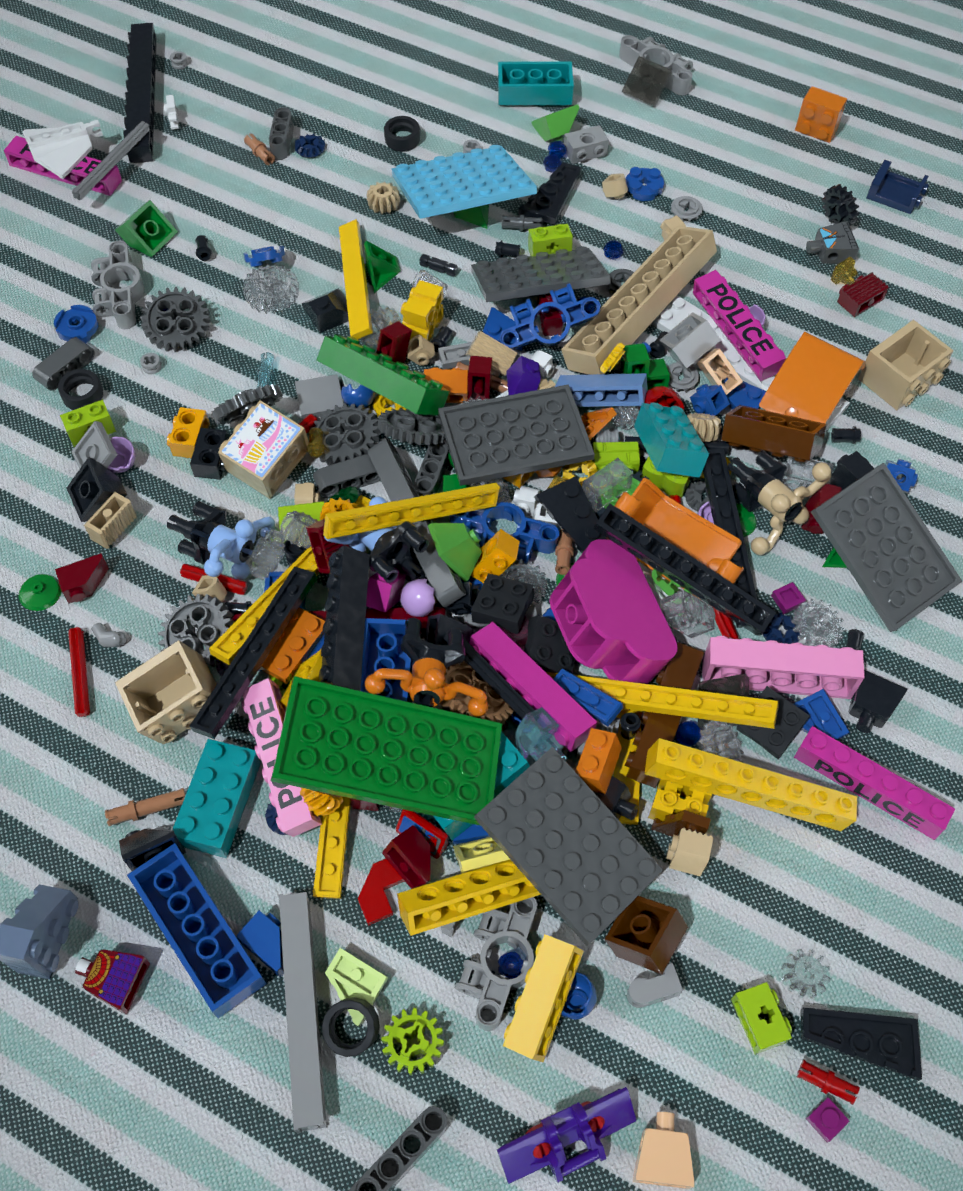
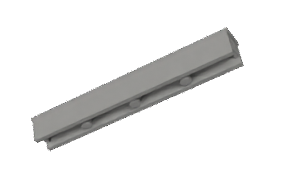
[279,892,327,1134]

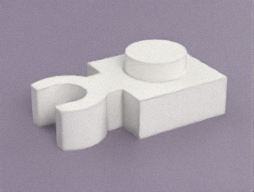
[163,95,179,130]

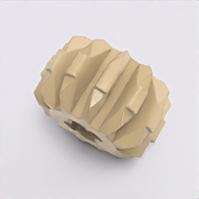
[367,181,400,214]
[687,413,721,442]

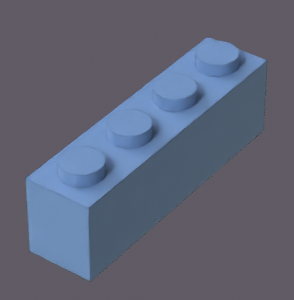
[555,373,648,407]

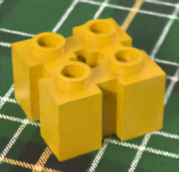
[401,280,444,341]
[648,779,712,821]

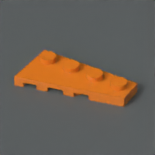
[535,407,617,478]

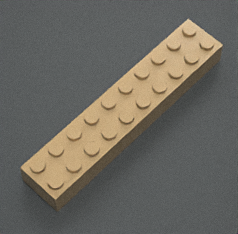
[561,226,717,375]

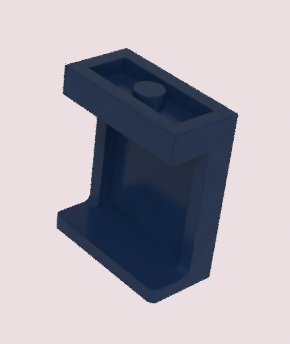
[866,160,929,214]

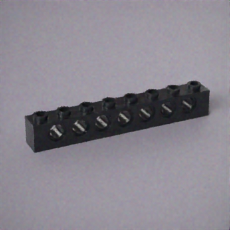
[593,503,776,635]

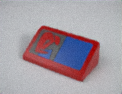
[396,809,449,859]

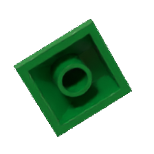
[115,200,178,257]

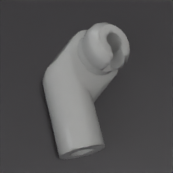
[91,623,126,647]

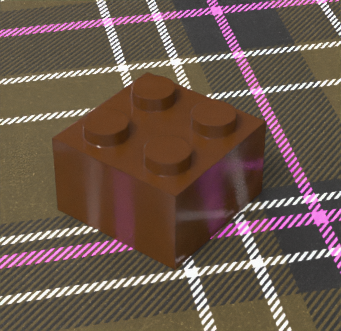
[604,896,688,974]

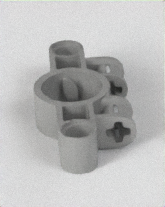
[619,35,693,96]
[91,241,144,329]
[454,897,537,1031]

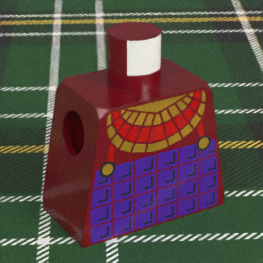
[75,949,150,1015]

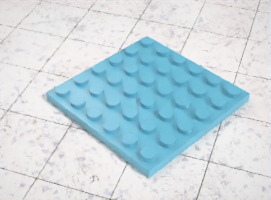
[391,145,537,219]

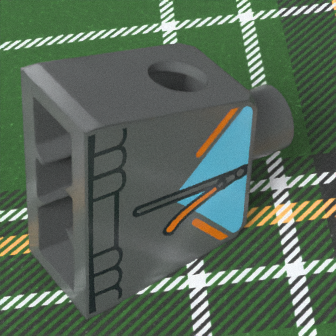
[806,221,859,264]

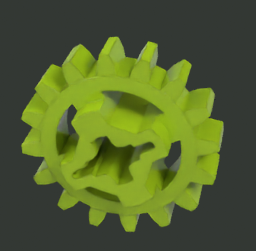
[381,1008,444,1075]

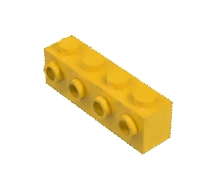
[503,934,584,1062]

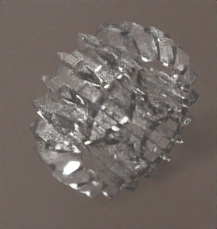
[243,264,299,314]

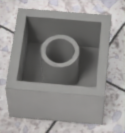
[659,312,721,368]

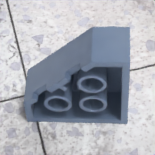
[0,884,79,979]

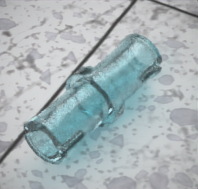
[256,352,275,388]

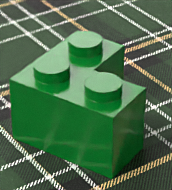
[621,343,670,390]

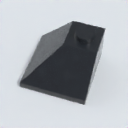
[301,288,349,333]
[66,457,127,522]
[119,829,186,871]

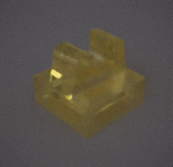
[830,257,857,285]

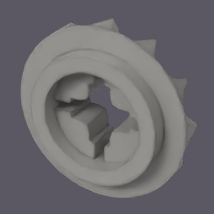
[671,196,703,222]
[667,362,699,392]

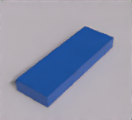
[553,668,623,727]

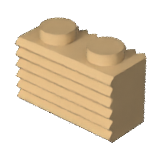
[466,331,517,377]
[83,492,137,549]
[666,828,713,877]

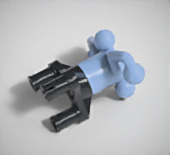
[324,497,429,583]
[167,501,279,580]

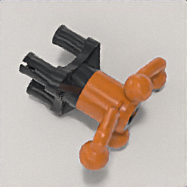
[365,618,489,717]

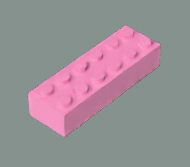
[702,636,864,699]

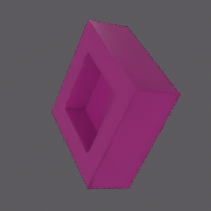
[771,582,806,614]
[805,1097,850,1143]

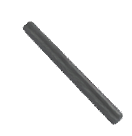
[72,121,150,200]

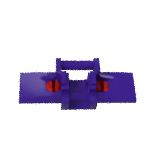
[497,1087,637,1184]

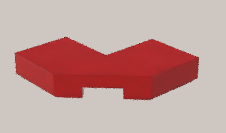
[358,858,405,926]

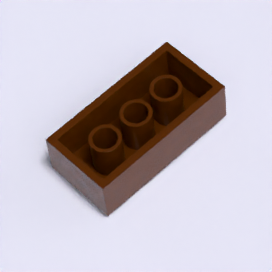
[721,405,827,462]

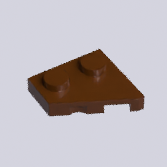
[651,810,711,837]

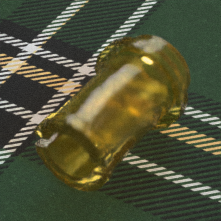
[307,428,325,458]

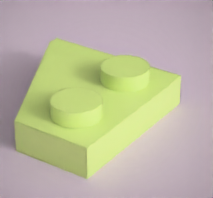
[325,948,389,1027]

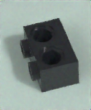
[190,428,229,480]

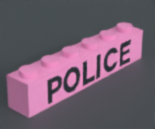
[241,678,322,837]

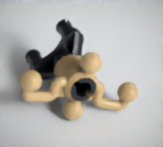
[727,451,831,555]

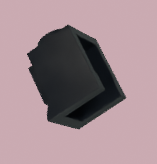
[443,582,480,615]

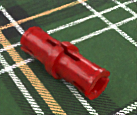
[796,1059,860,1105]

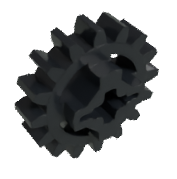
[822,184,860,226]

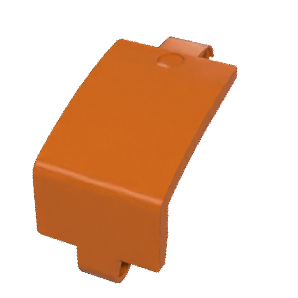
[759,332,866,424]
[607,478,744,600]

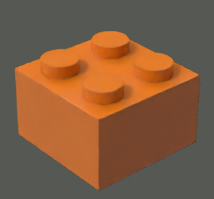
[795,86,847,143]

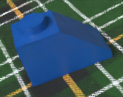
[236,910,284,978]

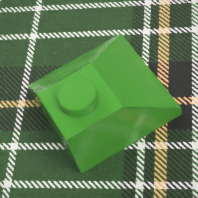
[531,104,579,143]
[428,523,482,582]

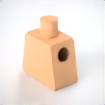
[697,348,743,395]
[633,1112,694,1189]

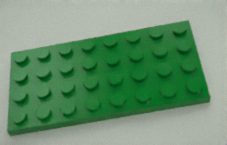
[271,676,502,826]

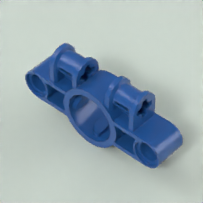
[500,283,600,350]
[449,502,559,565]

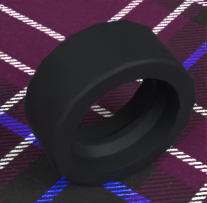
[384,116,420,152]
[58,369,103,410]
[322,997,380,1057]

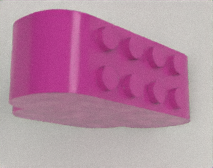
[549,539,677,684]

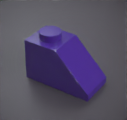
[506,356,541,395]

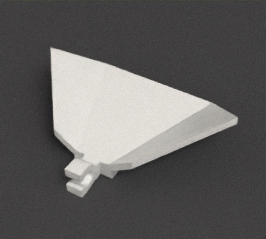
[22,120,103,179]

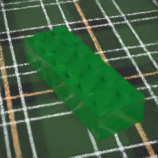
[316,334,450,416]

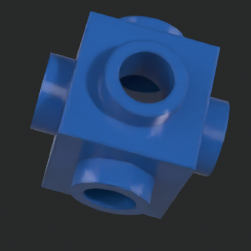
[689,384,730,416]
[885,459,918,492]

